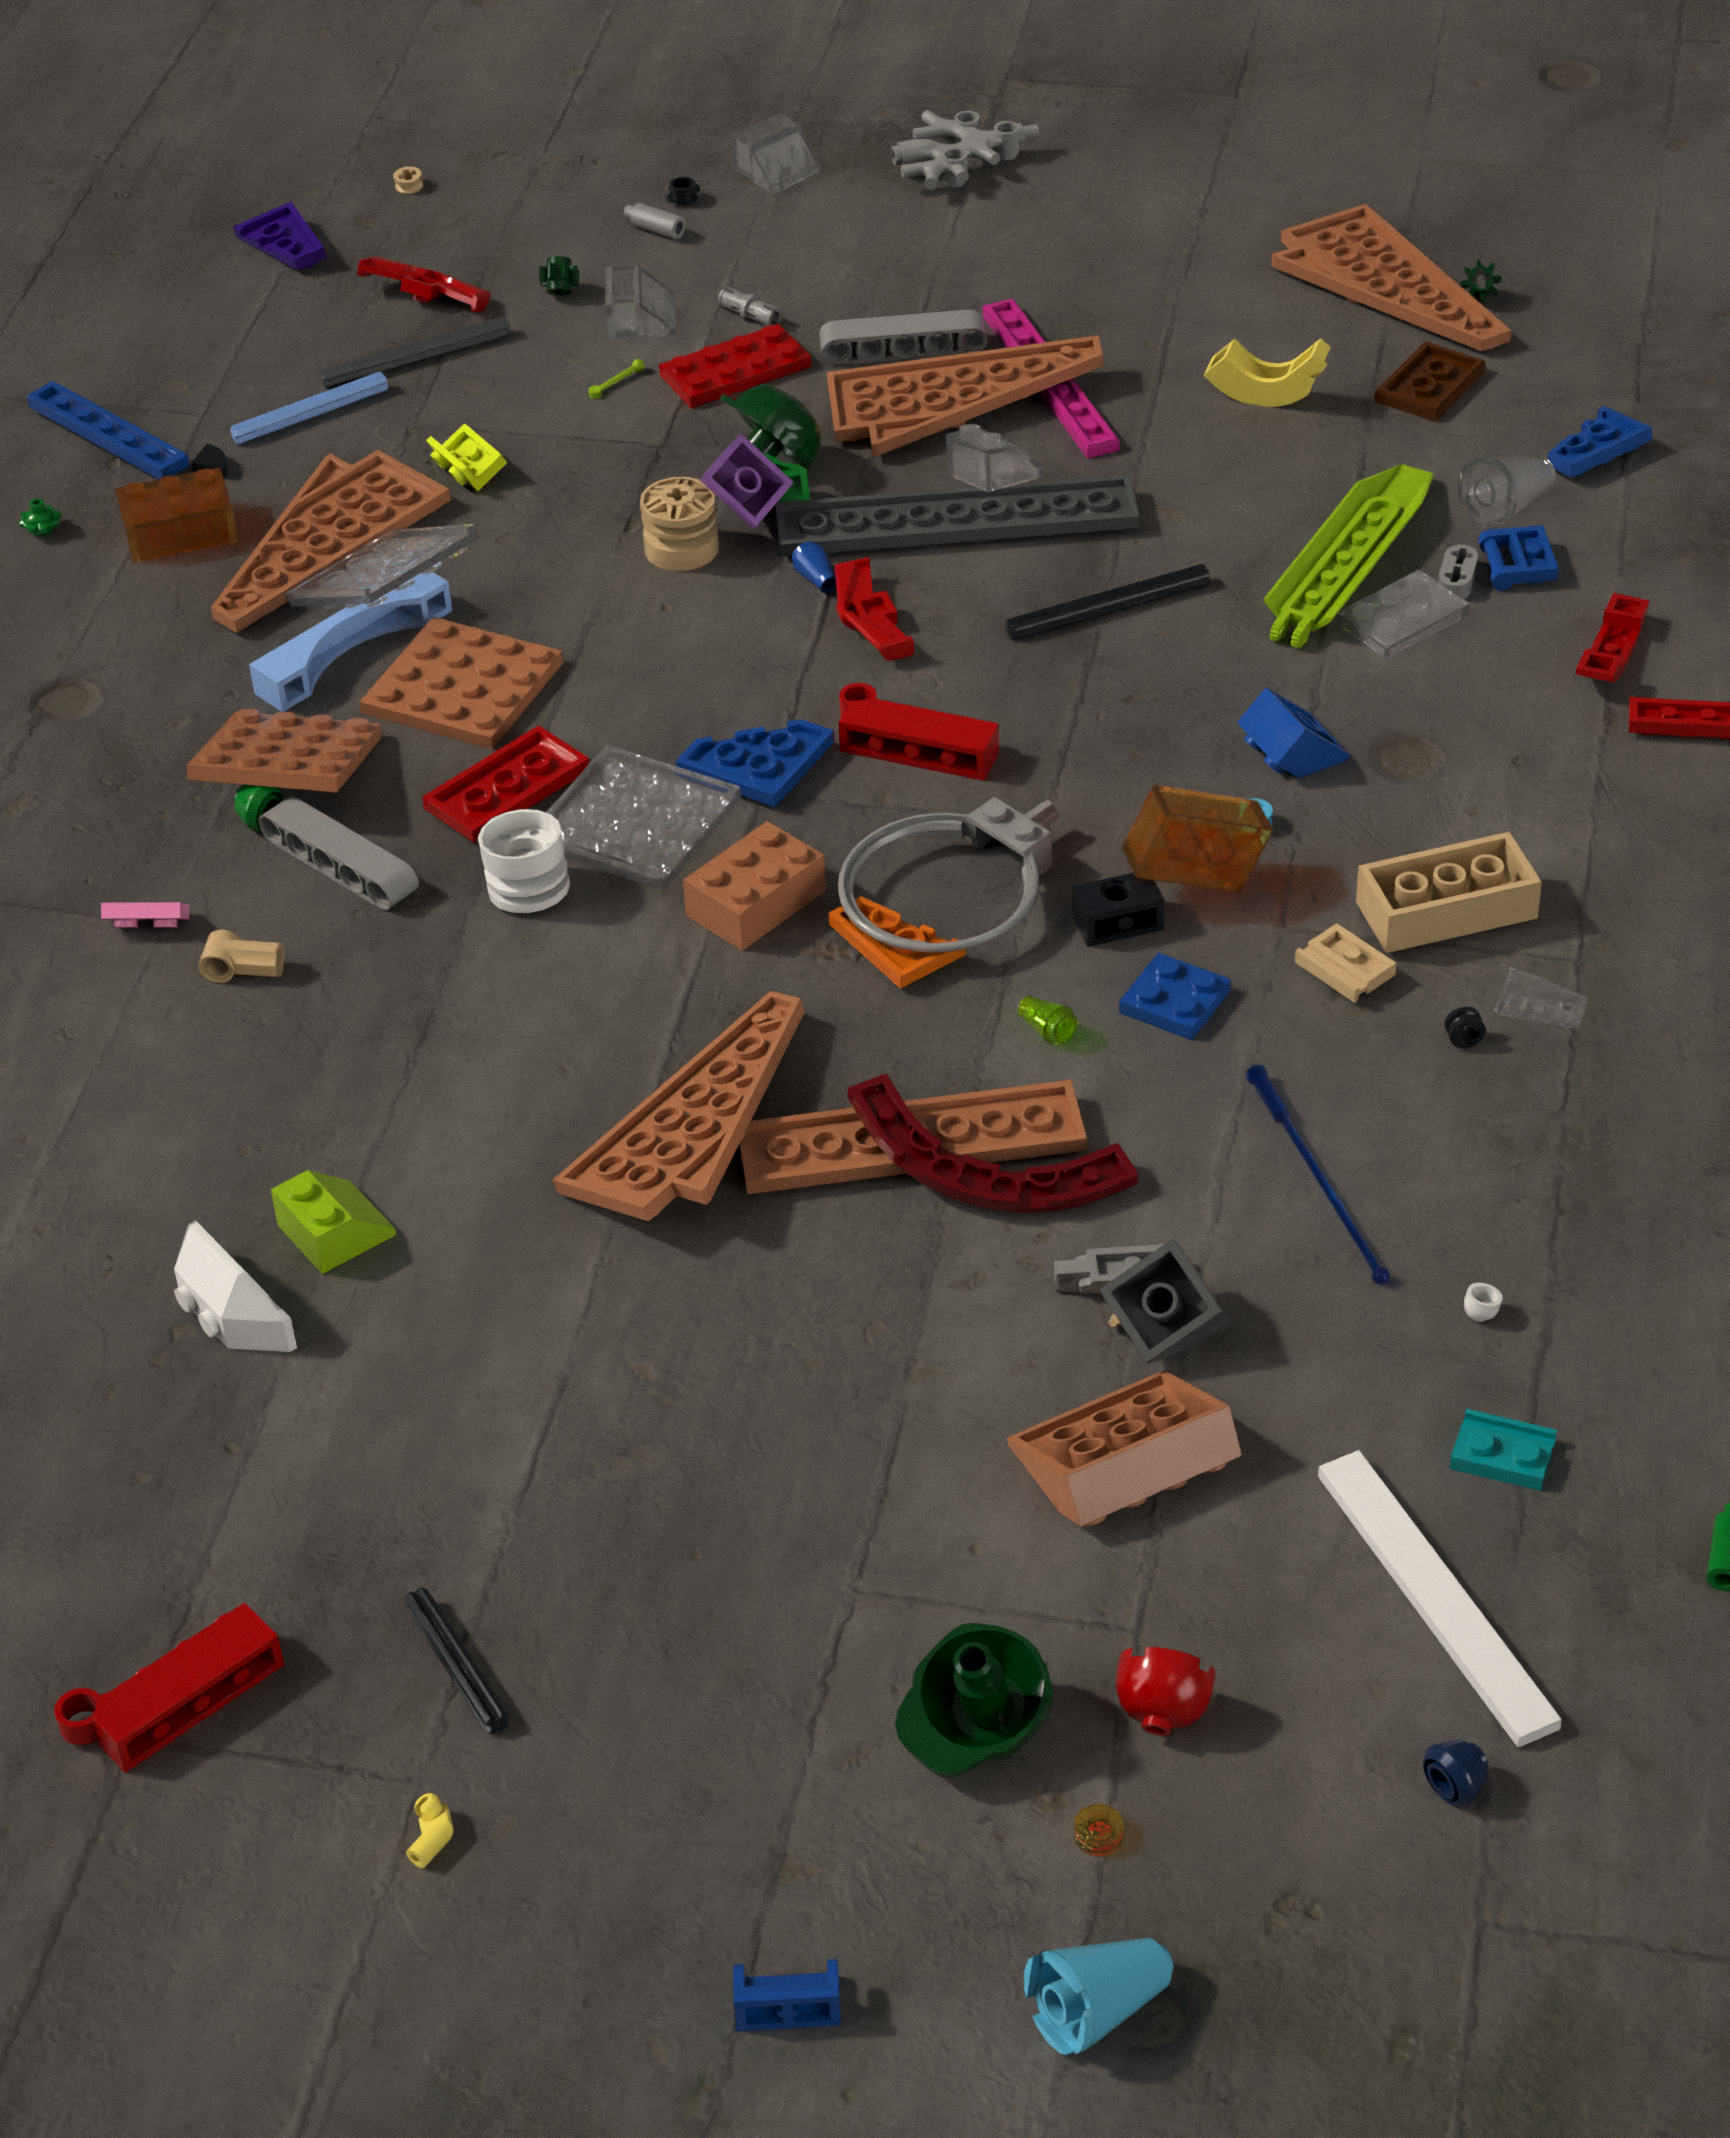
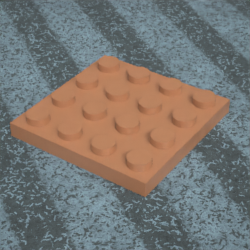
[359,617,564,749]
[186,709,382,792]

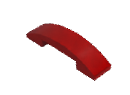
[1575,593,1650,683]

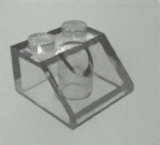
[946,424,1046,492]

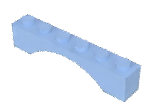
[249,564,452,712]

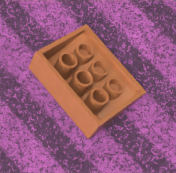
[1006,1370,1242,1527]

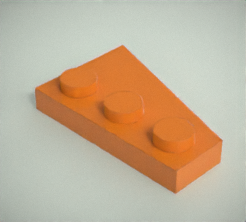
[829,896,966,989]

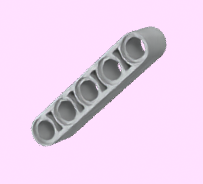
[819,310,987,365]
[258,796,419,910]

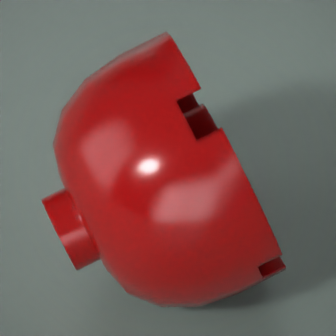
[1116,1647,1216,1736]

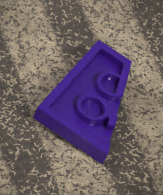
[233,202,327,271]

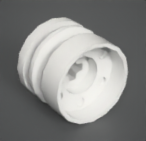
[478,809,570,913]

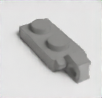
[1053,1244,1164,1294]

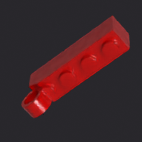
[838,683,999,781]
[54,1602,285,1773]

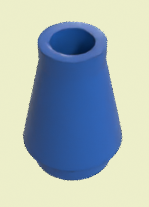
[792,541,836,593]

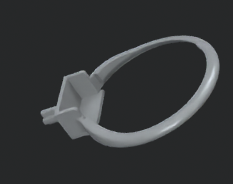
[838,797,1059,952]

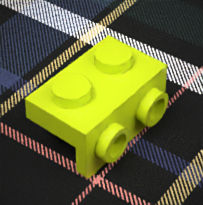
[426,423,508,492]

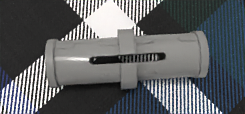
[718,286,782,326]

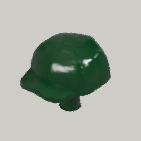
[720,384,822,470]
[894,1623,1053,1778]

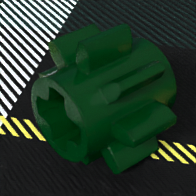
[539,256,579,296]
[1460,259,1502,304]

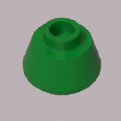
[234,785,284,832]

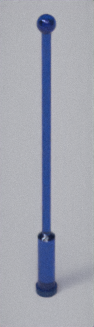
[1246,1065,1390,1285]

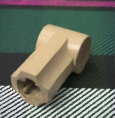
[198,929,285,983]

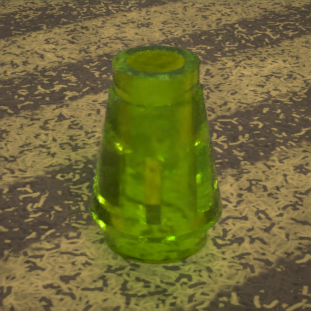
[1018,995,1078,1044]

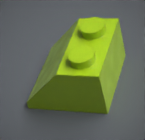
[271,1170,396,1274]

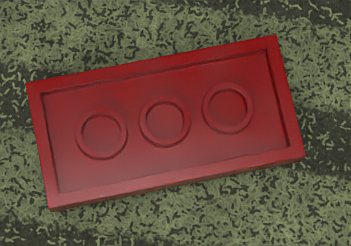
[659,324,811,408]
[422,725,590,843]

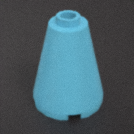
[1024,1938,1173,2055]

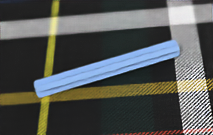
[230,372,388,445]

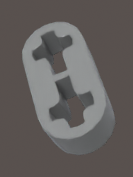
[1438,545,1478,601]

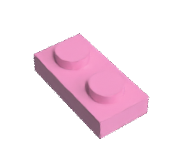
[101,902,189,928]

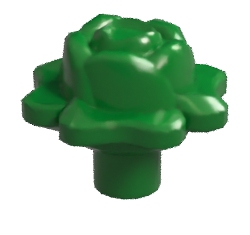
[18,498,62,536]

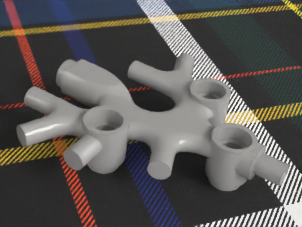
[891,110,1039,190]

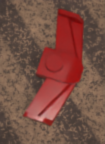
[357,256,491,313]
[835,557,914,661]

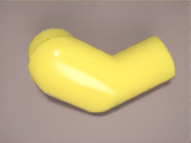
[406,1793,454,1868]

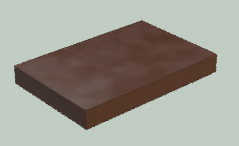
[1374,341,1486,422]

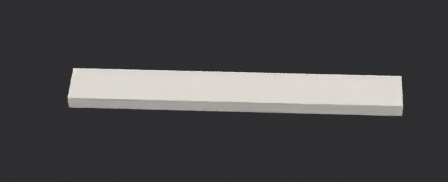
[1318,1450,1562,1748]

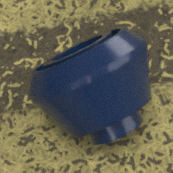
[1423,1739,1488,1806]

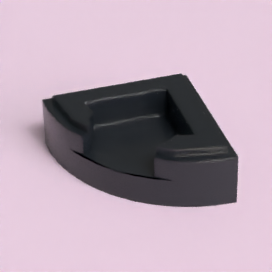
[191,443,228,479]

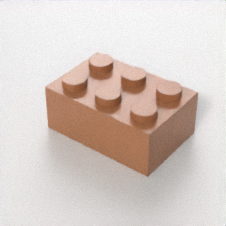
[683,821,826,951]

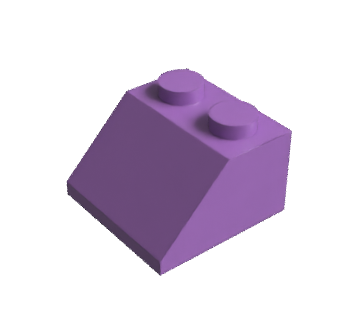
[700,433,794,529]

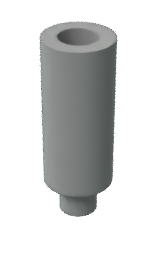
[624,203,686,240]

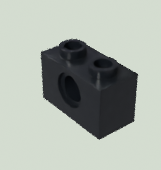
[1072,869,1165,947]

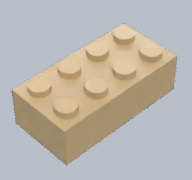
[1356,832,1542,953]

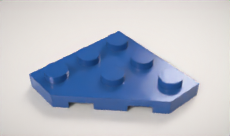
[676,719,835,807]

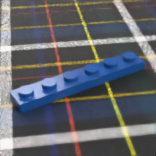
[26,381,190,482]

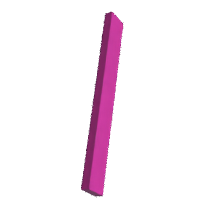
[982,299,1120,459]

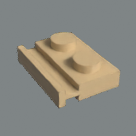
[1295,923,1396,1003]

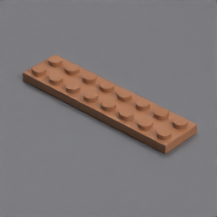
[738,1080,1087,1194]

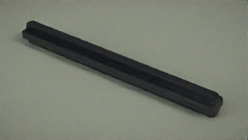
[1005,564,1210,640]

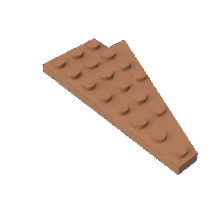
[1271,204,1511,351]
[826,335,1104,456]
[211,450,451,633]
[553,991,805,1222]

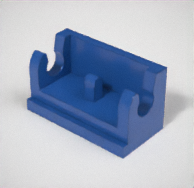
[733,1959,841,2031]

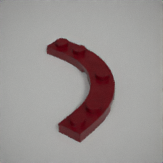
[847,1073,1139,1213]

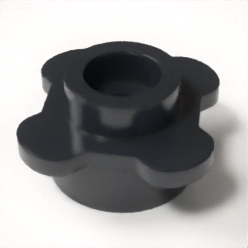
[666,177,700,205]

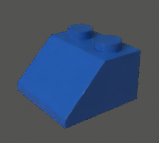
[1237,687,1351,778]

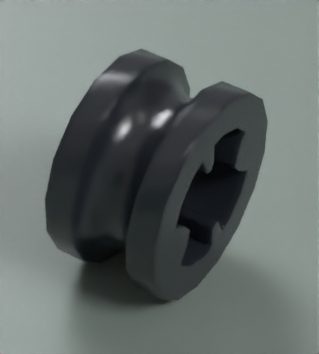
[1444,1007,1486,1048]

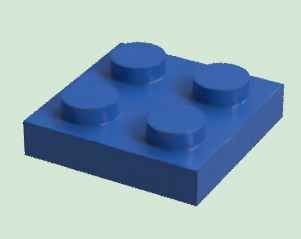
[1119,953,1231,1040]

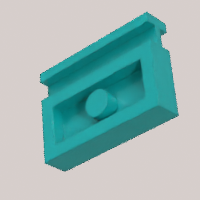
[1450,1408,1557,1491]

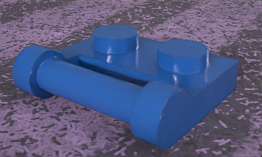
[1478,525,1559,591]

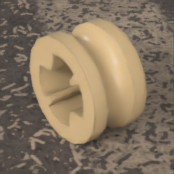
[393,166,423,194]

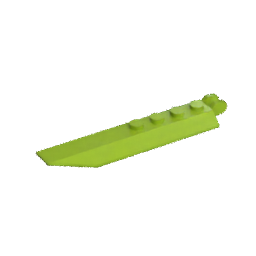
[1263,464,1434,649]

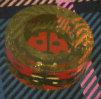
[1073,1804,1124,1856]

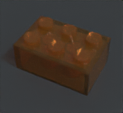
[115,468,238,563]
[1122,785,1274,893]

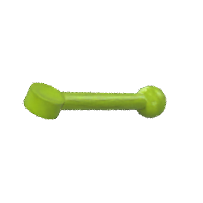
[588,359,645,399]

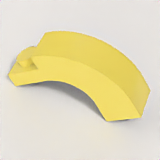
[1203,338,1331,407]

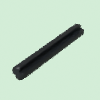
[405,1588,509,1734]

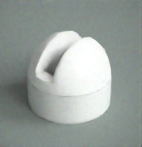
[1464,1283,1503,1322]

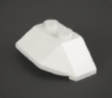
[174,1220,297,1352]

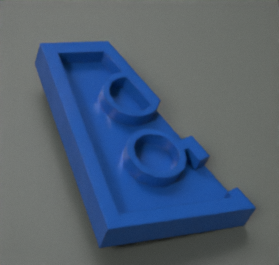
[1548,406,1652,477]

